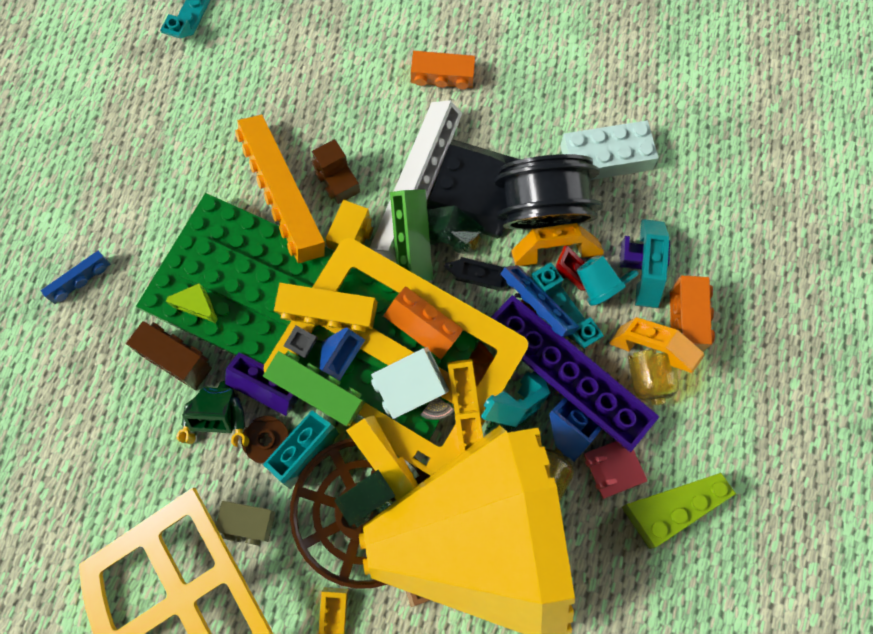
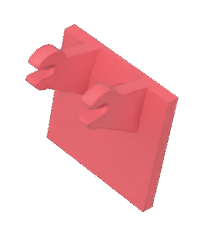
[584,441,648,499]

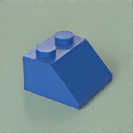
[549,397,602,462]

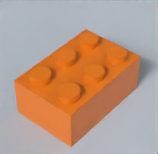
[670,275,715,352]

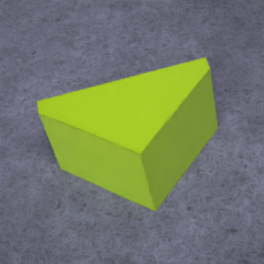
[166,284,217,323]

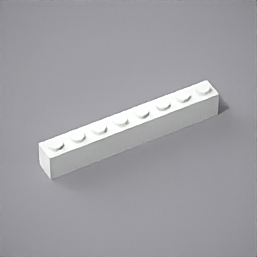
[370,100,463,261]

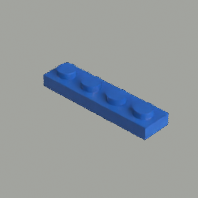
[501,265,579,337]

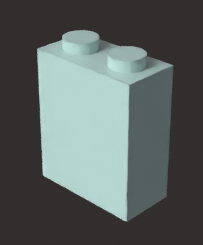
[371,347,449,419]

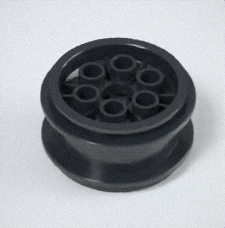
[494,154,603,230]

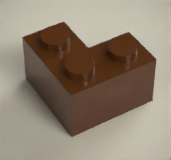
[311,139,360,204]

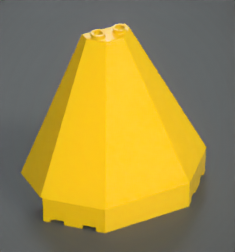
[359,425,575,634]

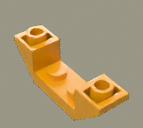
[511,223,604,266]
[609,317,704,373]

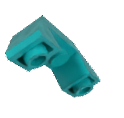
[160,0,210,39]
[635,219,669,309]
[532,262,604,349]
[481,371,550,427]

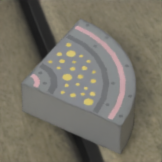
[420,397,454,420]

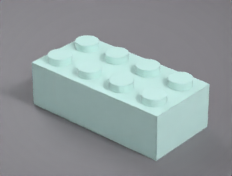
[560,120,659,180]

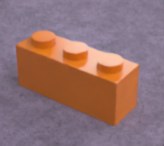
[411,50,475,89]
[383,286,463,359]

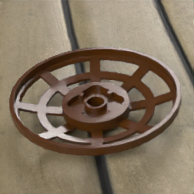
[290,438,430,589]

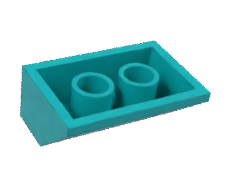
[263,410,339,489]

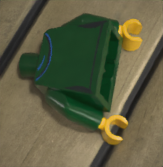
[177,381,249,447]

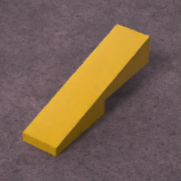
[448,359,483,454]
[346,415,418,500]
[318,587,349,634]

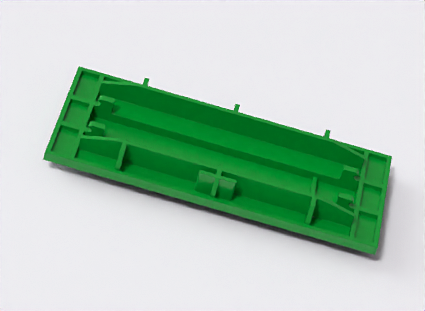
[136,193,479,441]

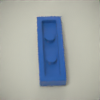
[40,250,111,304]

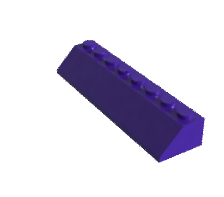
[490,295,660,452]

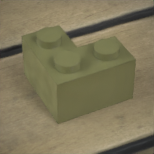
[216,501,276,546]

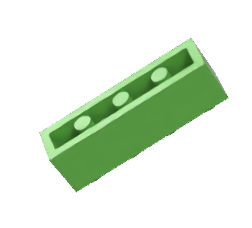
[390,189,433,281]
[263,351,365,427]

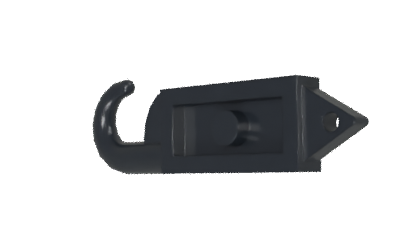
[444,257,521,298]

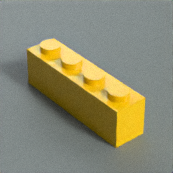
[274,283,378,333]

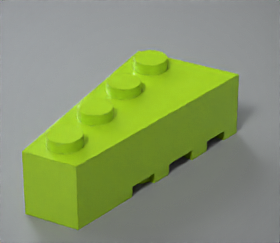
[621,473,736,549]

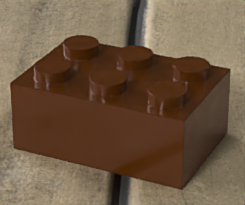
[126,321,212,391]

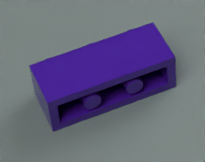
[225,352,298,416]

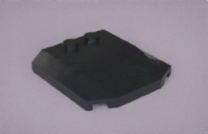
[427,139,520,238]

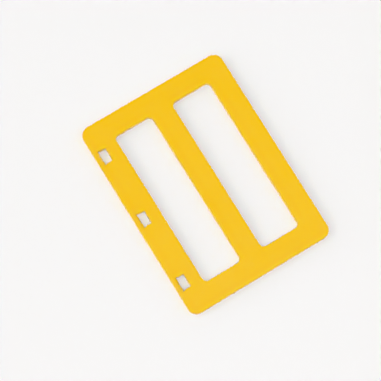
[264,238,528,476]

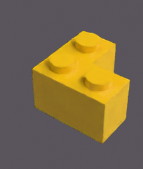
[325,200,373,250]

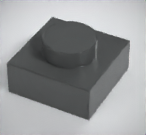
[284,325,318,359]

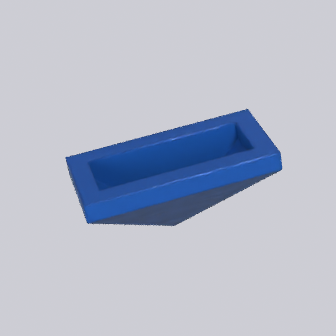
[320,327,365,381]

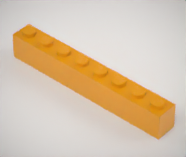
[235,114,325,264]

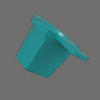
[577,256,639,306]

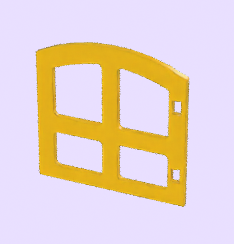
[79,488,274,634]

